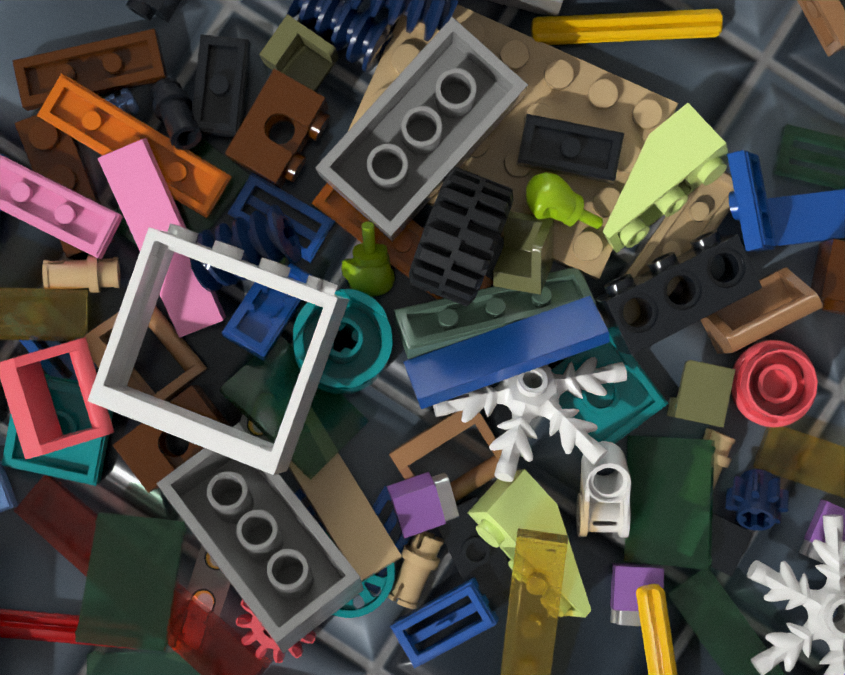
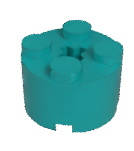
[293,289,393,394]

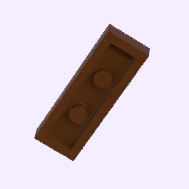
[12,29,168,111]
[15,114,116,259]

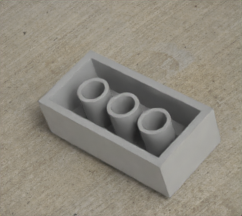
[315,17,528,242]
[156,423,364,653]

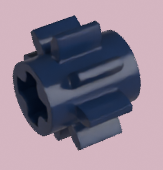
[725,469,789,531]

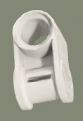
[576,441,631,538]

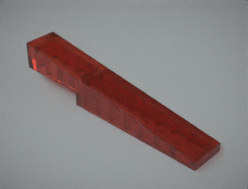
[14,475,272,675]

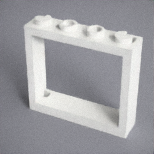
[88,223,349,475]

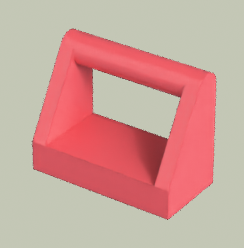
[0,337,115,460]

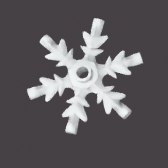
[433,357,627,482]
[747,514,845,675]

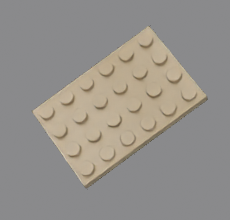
[348,4,678,280]

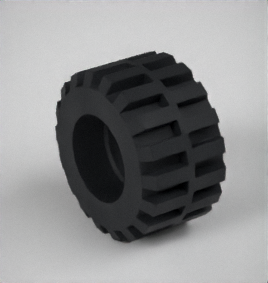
[409,167,514,307]

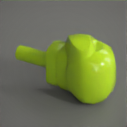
[526,172,603,229]
[341,221,395,296]

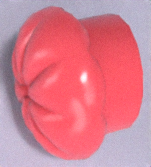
[731,340,818,427]

